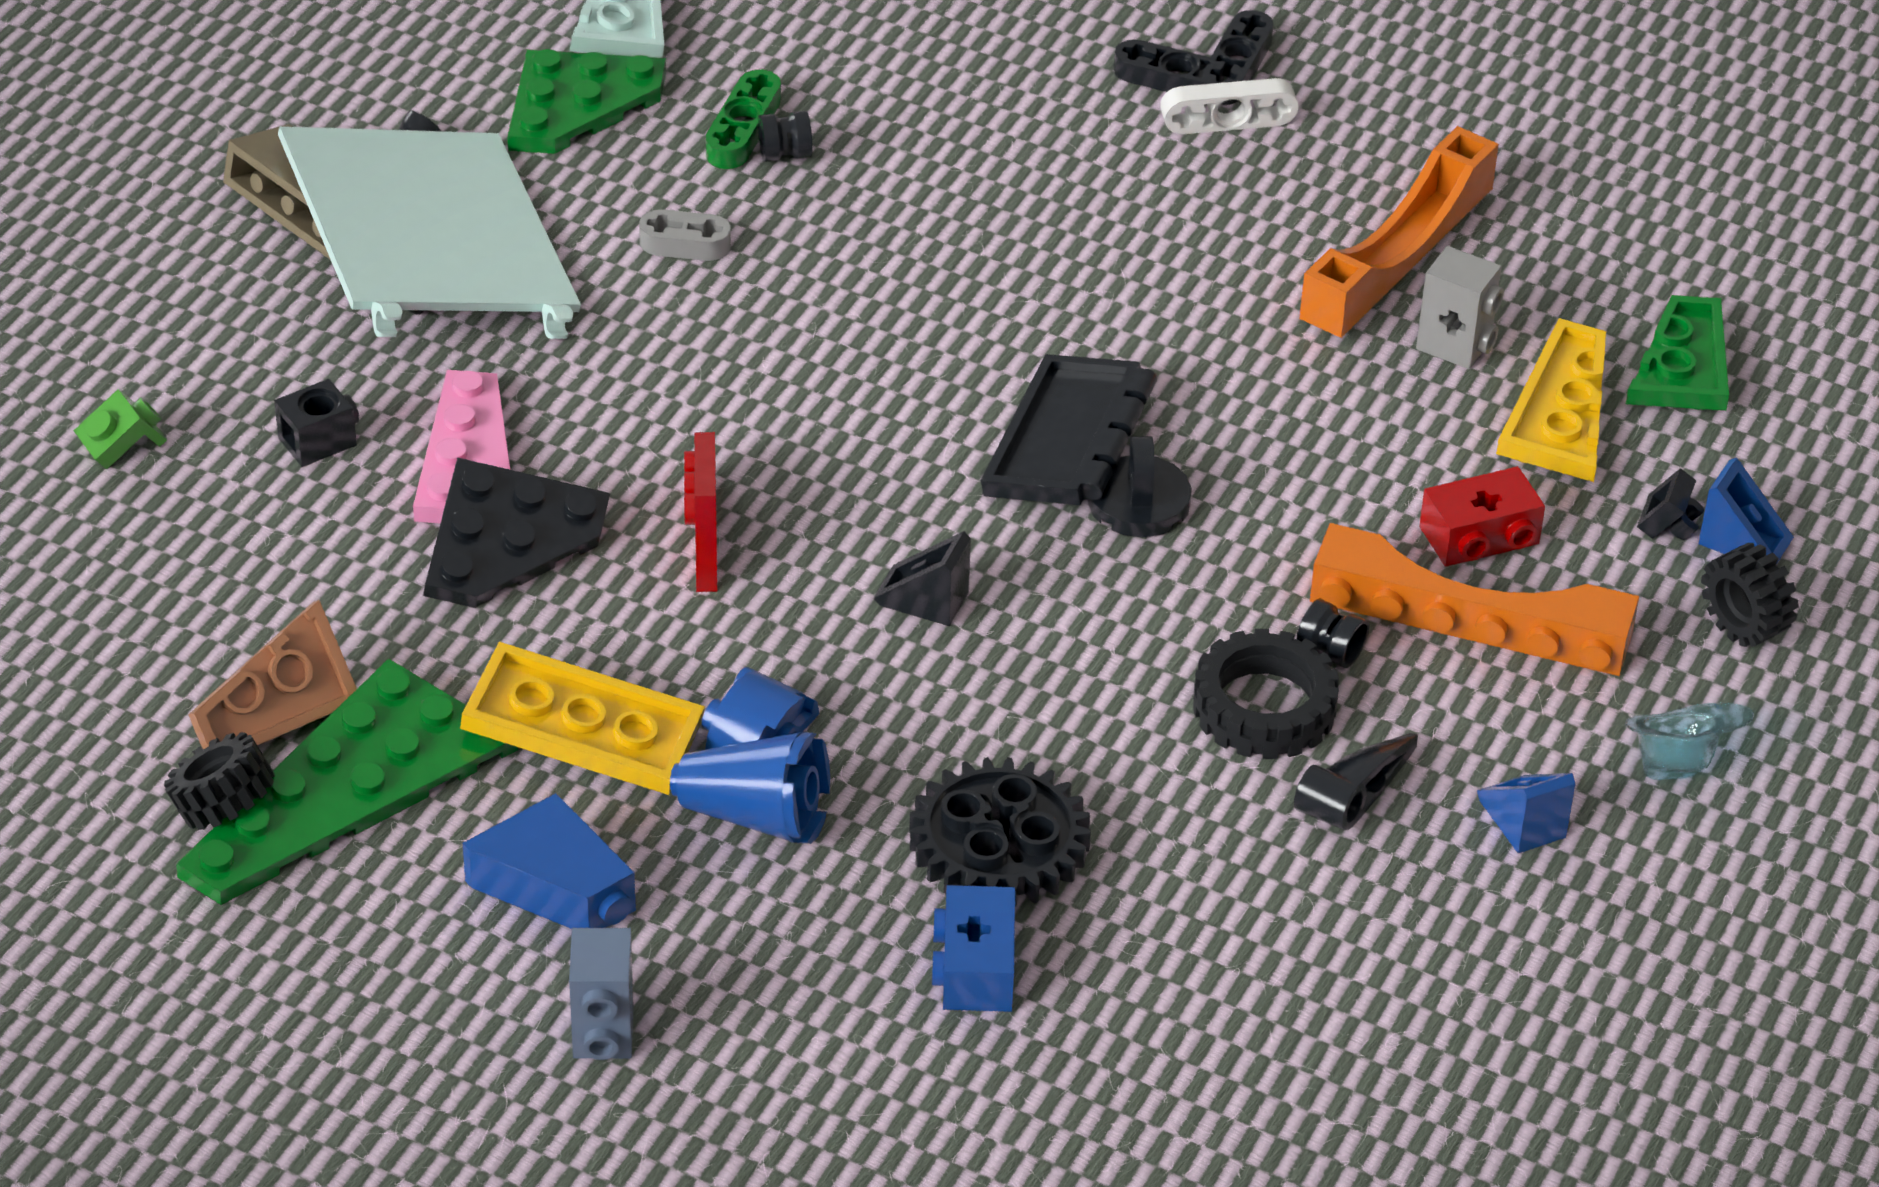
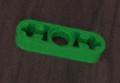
[706,69,781,169]

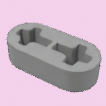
[639,210,731,261]

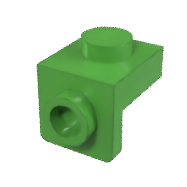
[73,389,167,469]

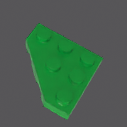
[507,49,666,154]

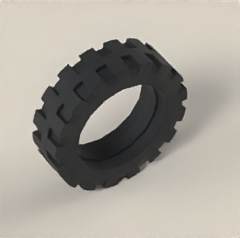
[1193,629,1339,759]

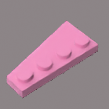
[413,370,510,523]

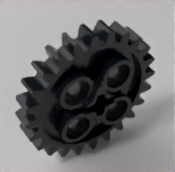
[909,757,1091,907]

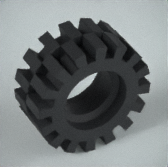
[1701,543,1799,647]
[164,732,275,830]

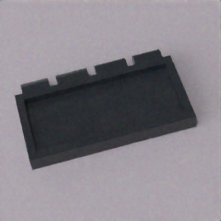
[980,354,1157,506]

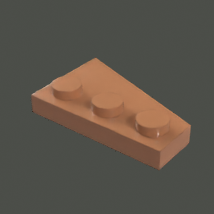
[188,600,357,749]

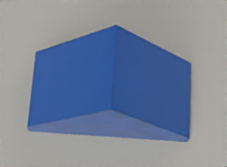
[1698,457,1794,564]
[1477,773,1576,853]

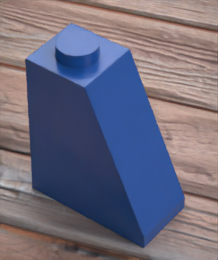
[462,793,636,929]

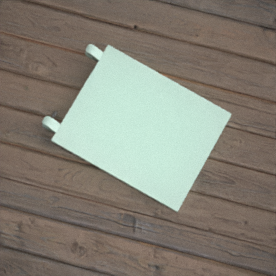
[278,126,581,339]

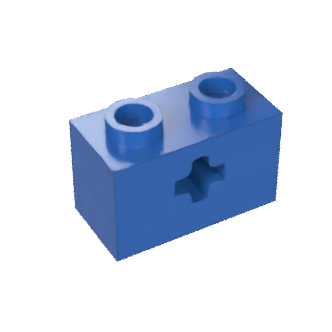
[932,885,1015,1012]

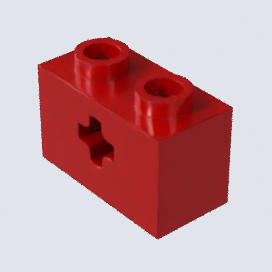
[1419,466,1545,567]

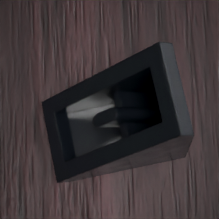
[873,531,971,626]

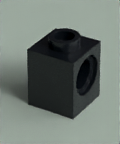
[274,379,359,467]

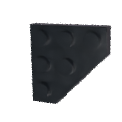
[423,457,610,608]

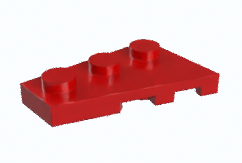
[684,432,717,592]

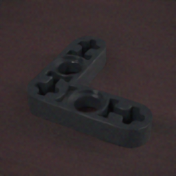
[1114,10,1274,106]

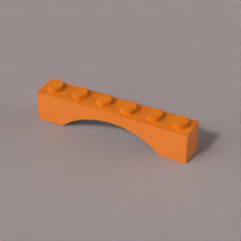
[1299,126,1499,338]
[1310,523,1640,676]

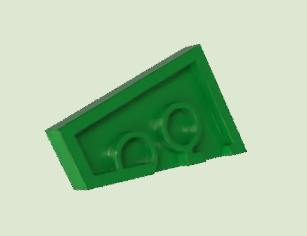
[1626,295,1729,411]

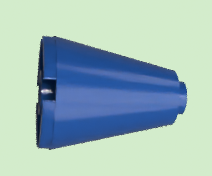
[670,732,831,844]

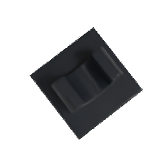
[1637,468,1704,540]

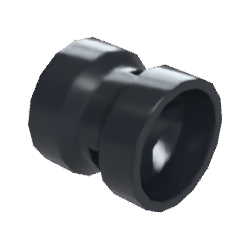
[758,110,813,162]
[1296,598,1370,669]

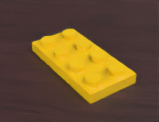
[460,642,705,795]

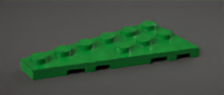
[176,658,519,905]

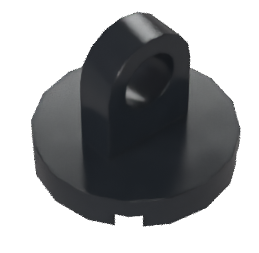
[1088,436,1192,538]

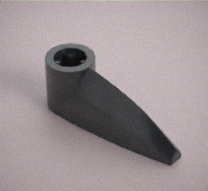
[1294,733,1418,830]

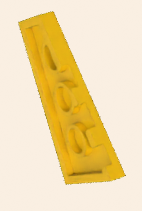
[1496,318,1606,482]

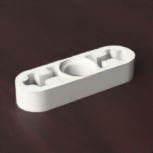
[1160,78,1299,134]

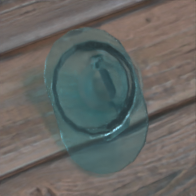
[1625,703,1754,780]

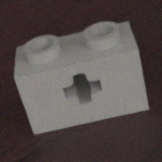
[1416,246,1504,369]

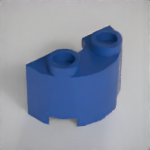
[702,667,820,750]

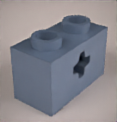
[569,928,634,1060]

